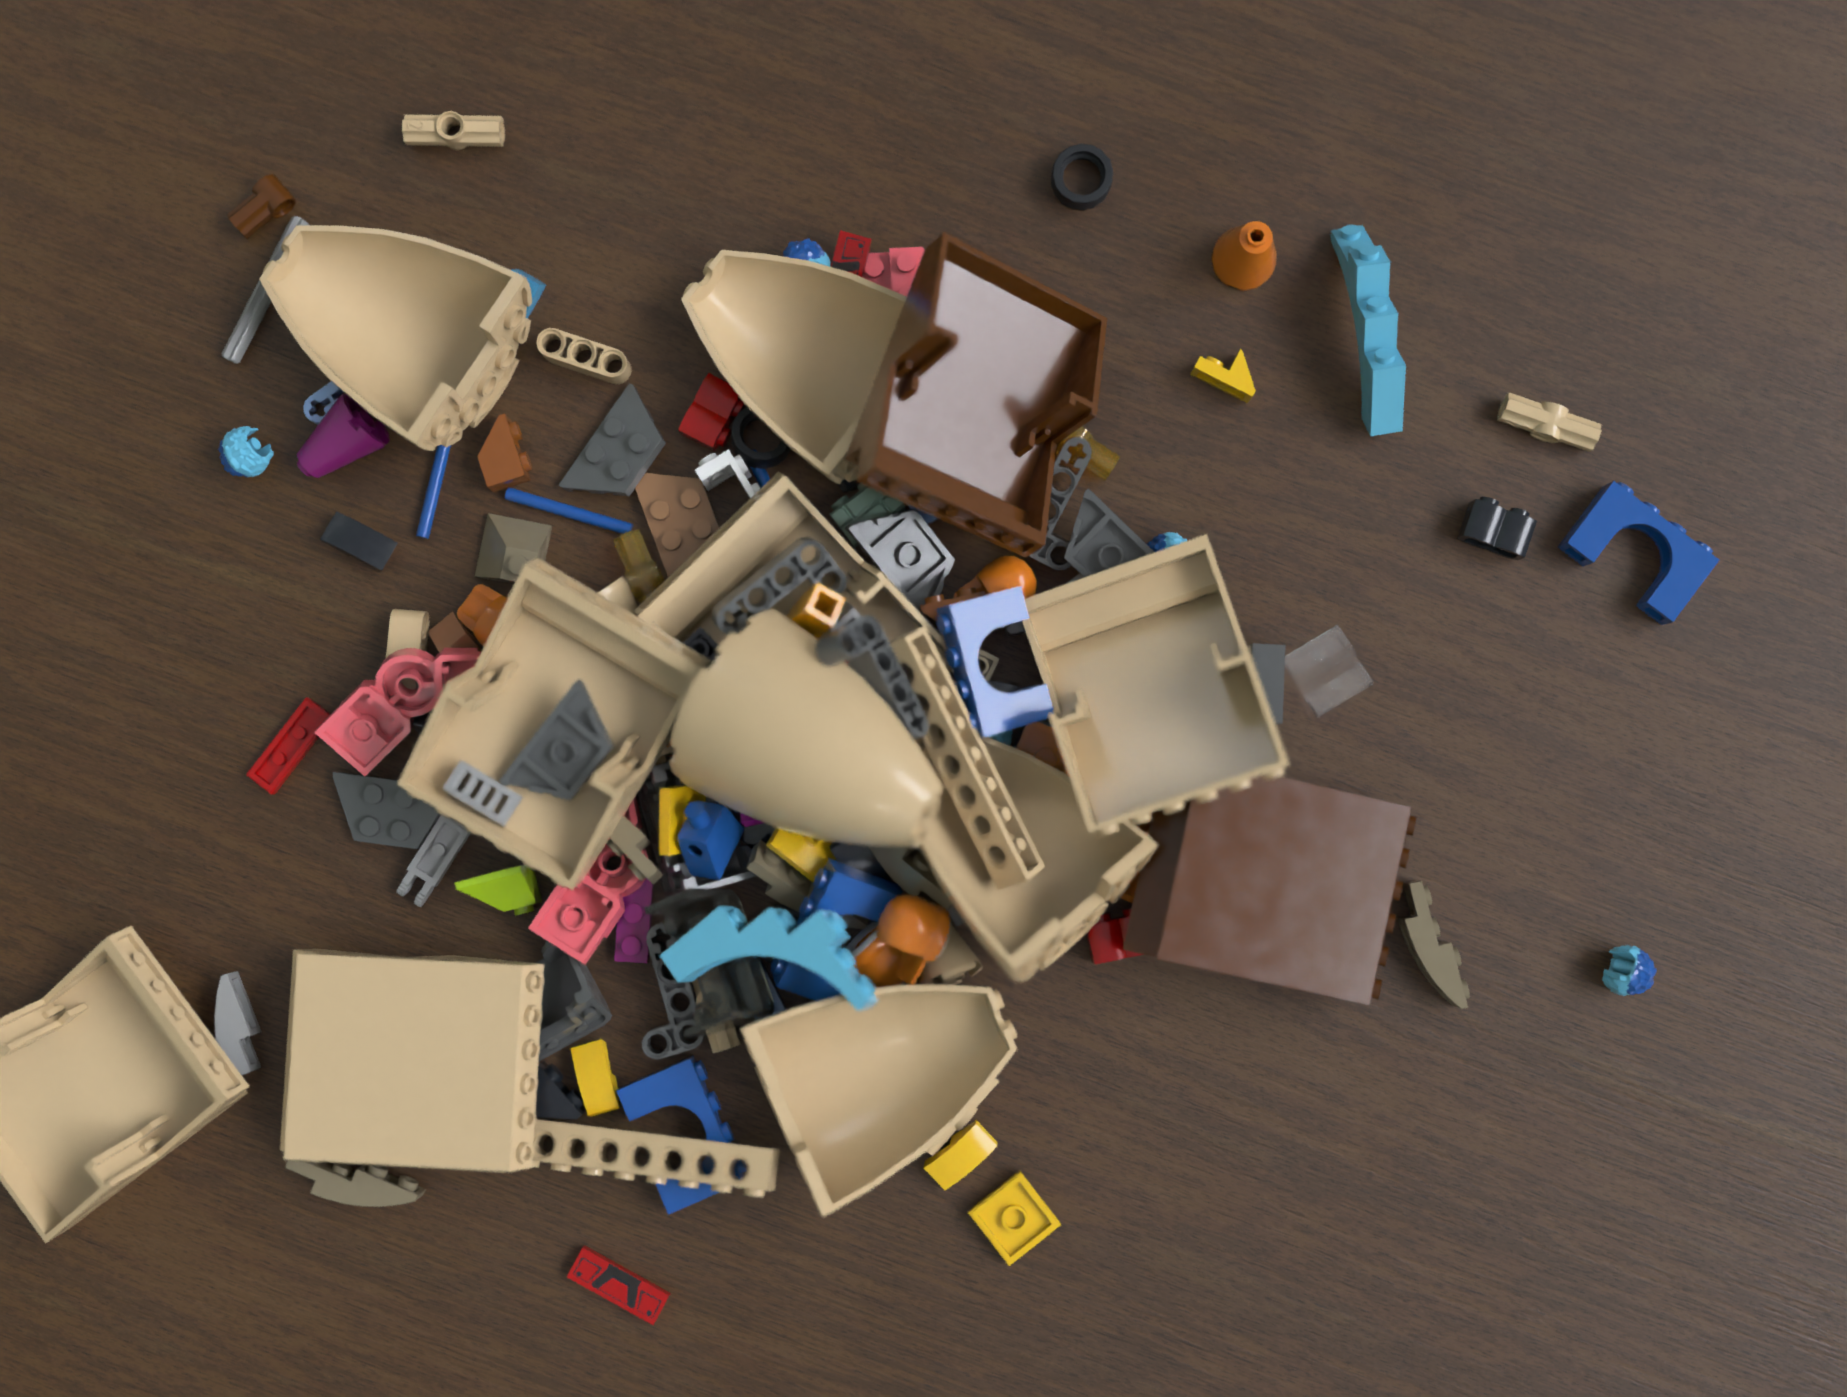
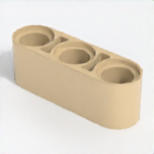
[536,328,632,384]
[386,609,429,689]

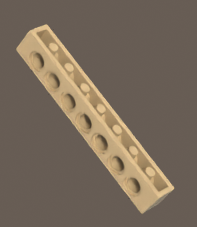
[889,625,1045,890]
[532,1119,780,1197]

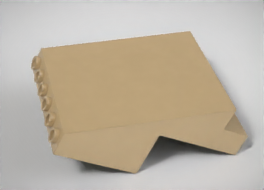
[634,472,952,673]
[1022,534,1289,837]
[397,557,711,890]
[0,926,250,1243]
[280,949,544,1172]

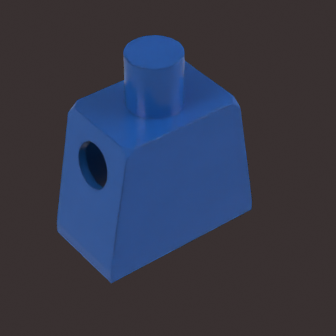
[678,801,744,880]

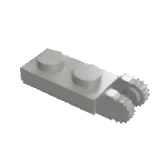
[396,815,471,907]

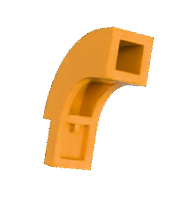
[786,582,846,639]

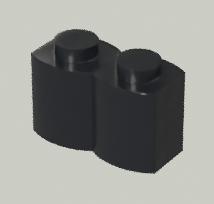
[1457,496,1537,561]

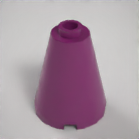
[297,393,390,478]

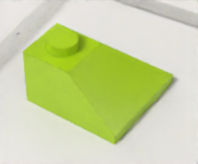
[455,865,542,916]

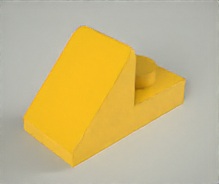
[1190,348,1255,403]

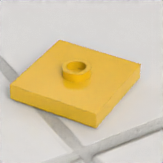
[659,785,706,856]
[766,828,836,883]
[968,1170,1061,1266]

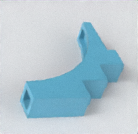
[1331,225,1406,436]
[660,906,879,1011]

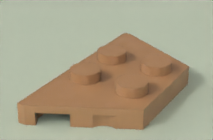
[635,473,720,577]

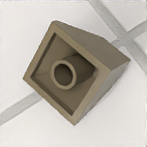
[475,513,552,584]

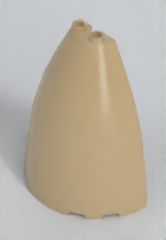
[259,225,532,451]
[681,250,906,484]
[670,609,944,847]
[914,737,1158,982]
[740,984,1017,1216]

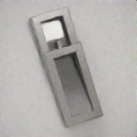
[215,971,262,1075]

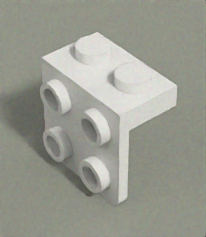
[695,449,760,498]

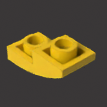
[571,1039,621,1117]
[924,1120,998,1190]

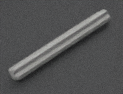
[222,216,309,364]

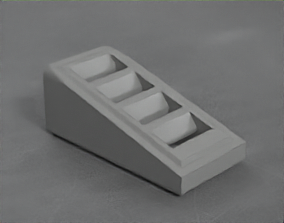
[443,760,523,826]

